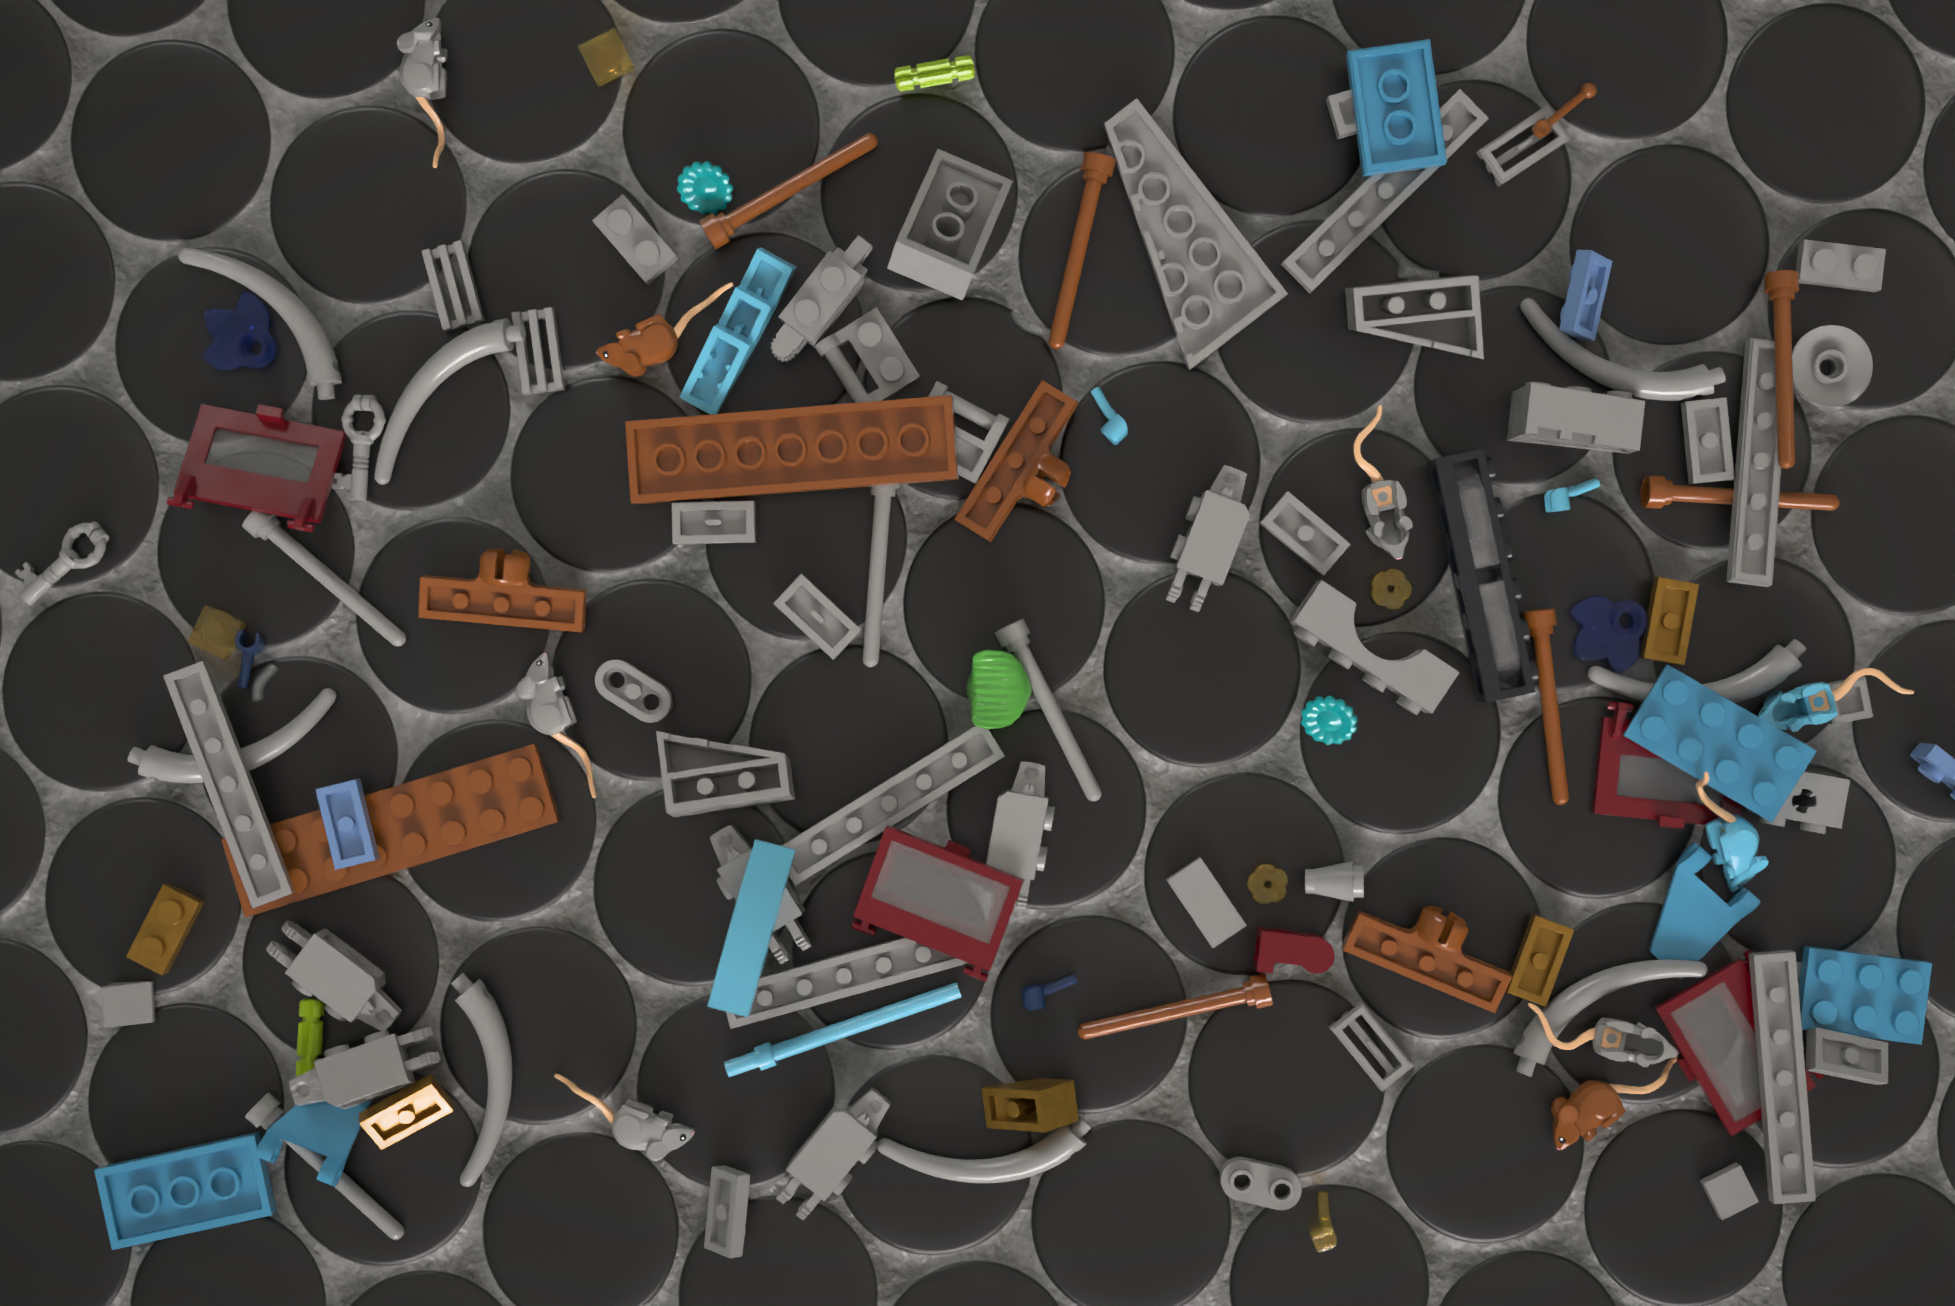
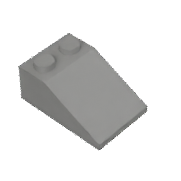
[887,149,1013,301]

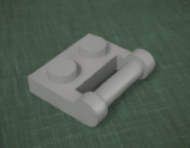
[815,307,921,403]
[928,381,1010,484]

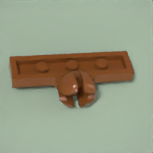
[954,380,1078,542]
[418,548,587,632]
[1342,906,1512,1013]

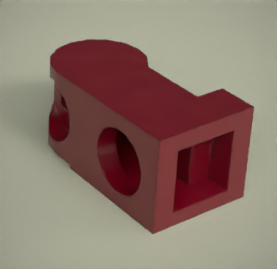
[1252,926,1335,974]

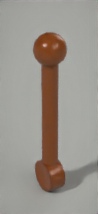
[1532,82,1597,138]

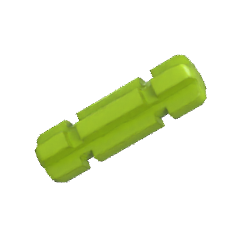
[894,55,975,92]
[296,997,324,1077]

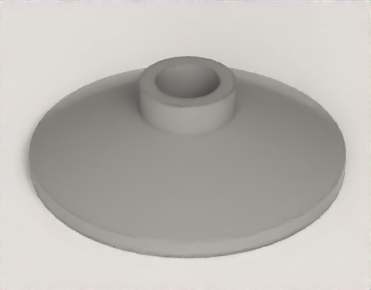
[1792,325,1873,408]

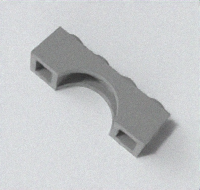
[1289,580,1460,715]

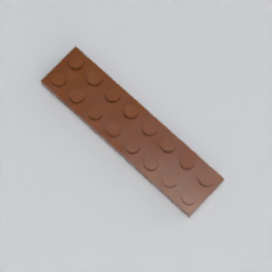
[625,395,959,504]
[221,743,561,918]

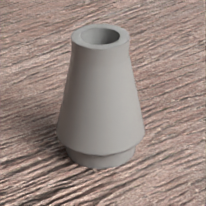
[1305,861,1364,902]

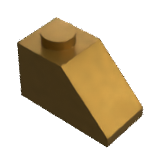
[981,1078,1079,1132]

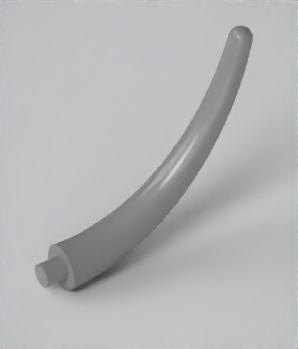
[178,248,342,400]
[1520,298,1726,401]
[374,318,526,485]
[1588,639,1807,703]
[128,688,336,783]
[1513,959,1708,1077]
[451,973,512,1187]
[877,1116,1092,1183]

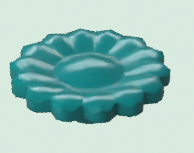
[677,161,733,215]
[1301,696,1357,745]

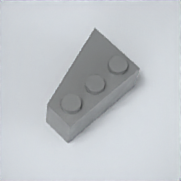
[1345,275,1484,359]
[1507,382,1645,454]
[656,731,795,818]

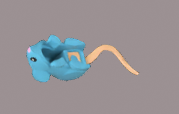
[1758,668,1914,732]
[1696,772,1769,892]

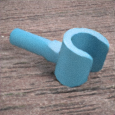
[1091,387,1128,445]
[1544,477,1600,513]

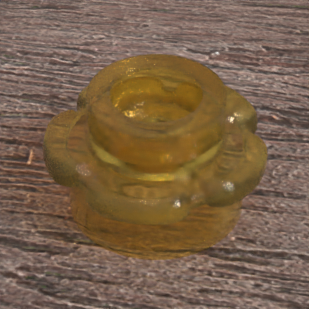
[1371,569,1412,609]
[1247,864,1288,904]

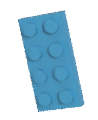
[1623,664,1817,822]
[94,1132,277,1250]

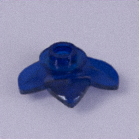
[202,292,276,371]
[1570,596,1648,673]

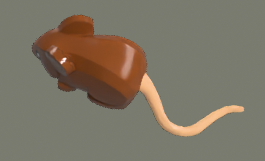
[596,282,733,377]
[1551,1056,1678,1151]

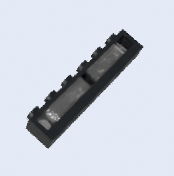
[1427,448,1539,703]

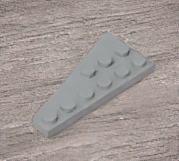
[1103,98,1288,371]

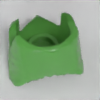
[965,649,1033,729]

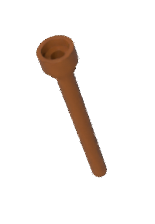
[699,133,878,250]
[1049,152,1116,350]
[1764,270,1799,469]
[1640,475,1840,511]
[1522,608,1569,805]
[1077,973,1273,1039]

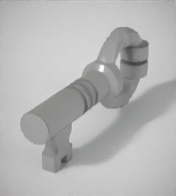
[332,394,386,501]
[15,522,109,606]

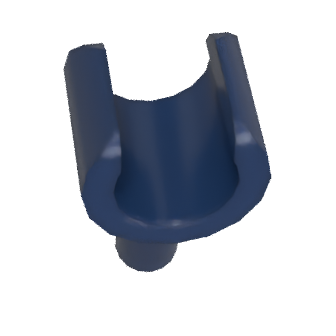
[235,629,265,688]
[1022,974,1077,1010]

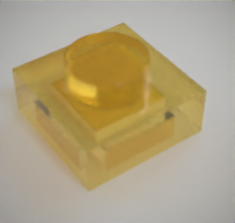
[578,28,635,87]
[187,605,247,660]

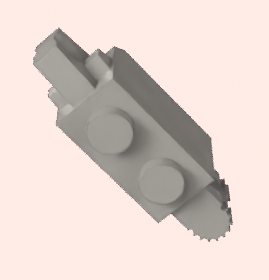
[770,235,873,363]
[1166,465,1250,612]
[986,761,1055,910]
[710,824,811,964]
[266,920,402,1032]
[289,1027,441,1109]
[776,1087,891,1220]

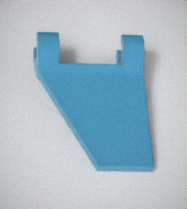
[1649,842,1761,979]
[254,1100,372,1187]

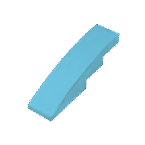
[679,247,797,415]
[707,839,796,1017]

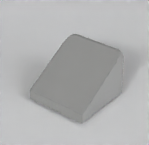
[102,981,155,1028]

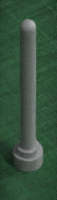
[863,484,900,667]
[242,511,406,646]
[994,618,1102,801]
[245,1092,404,1240]

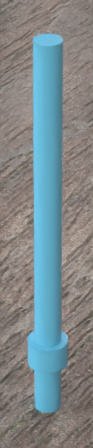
[724,982,962,1077]

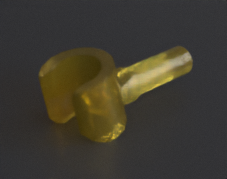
[1310,1191,1337,1253]

